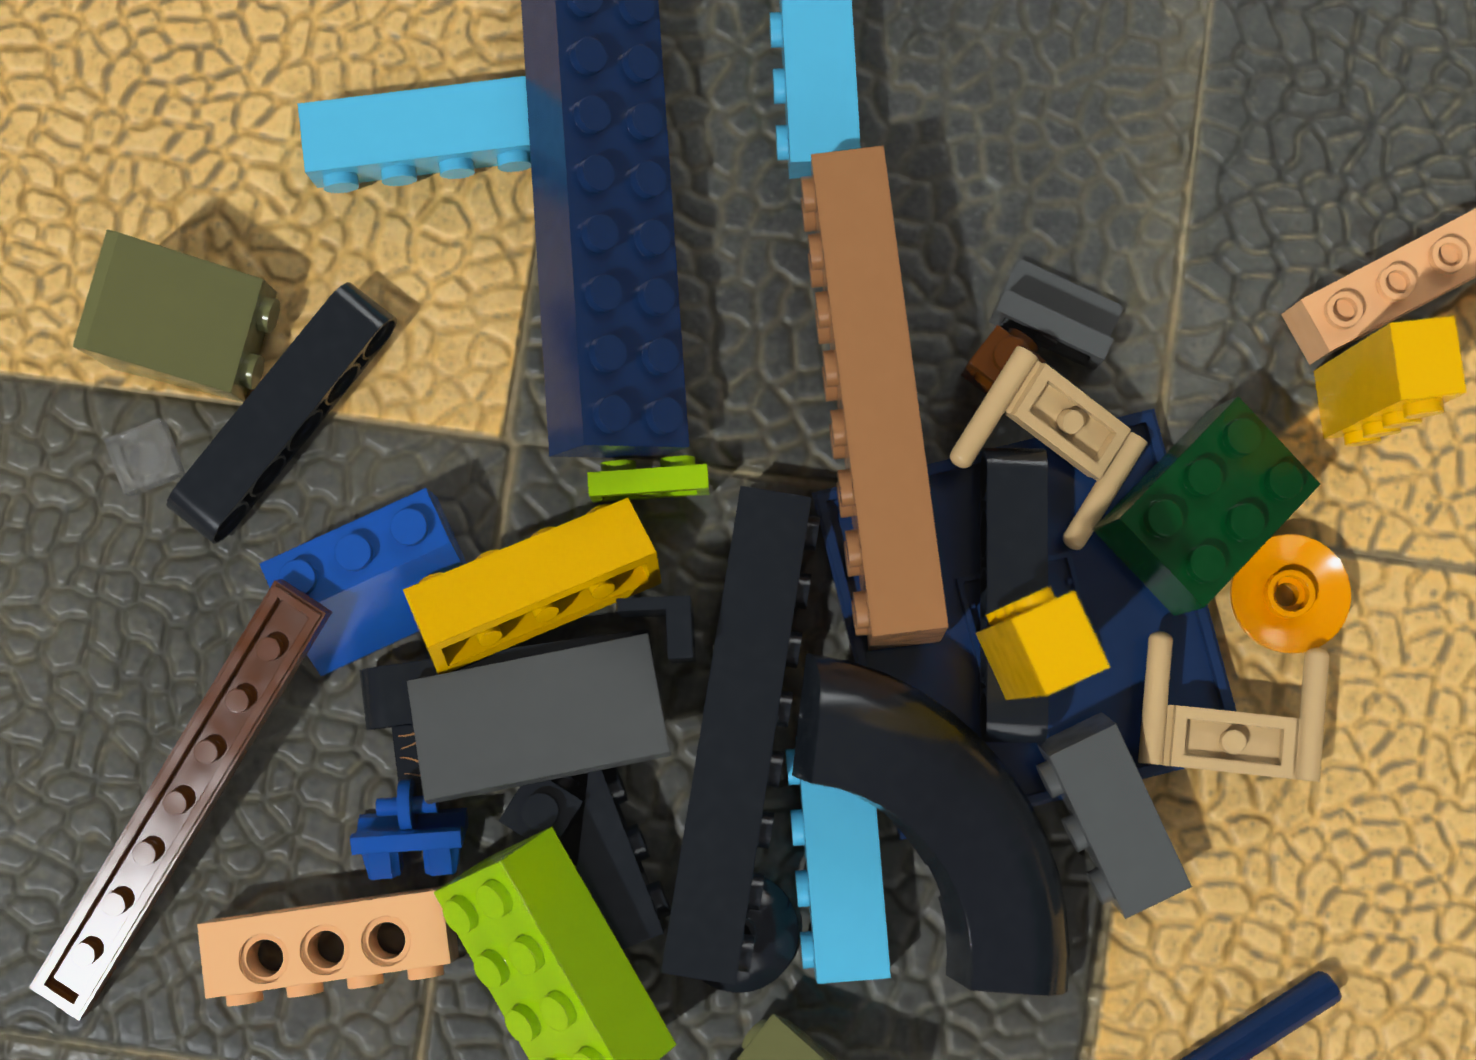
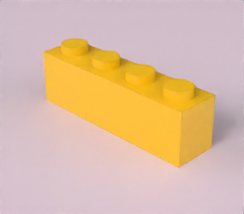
[1314,316,1467,447]
[403,497,662,675]
[976,586,1110,700]

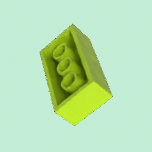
[433,827,677,1060]

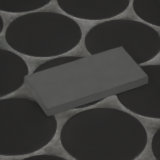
[407,633,671,804]

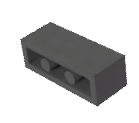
[1036,712,1192,919]

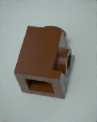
[961,324,1046,395]

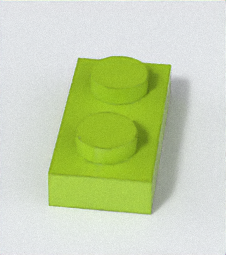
[587,455,710,503]

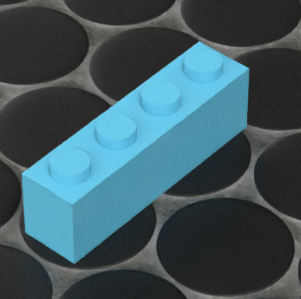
[769,0,861,179]
[298,76,531,193]
[785,736,891,984]

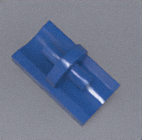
[350,779,469,880]

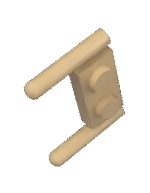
[950,346,1148,550]
[1138,631,1329,782]

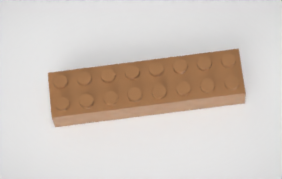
[800,145,948,650]

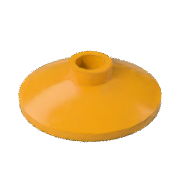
[1230,534,1351,654]

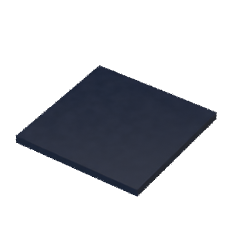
[811,408,1237,840]

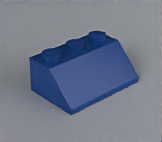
[259,488,467,676]

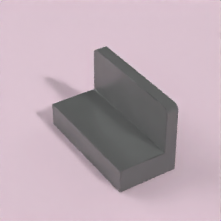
[988,259,1123,371]

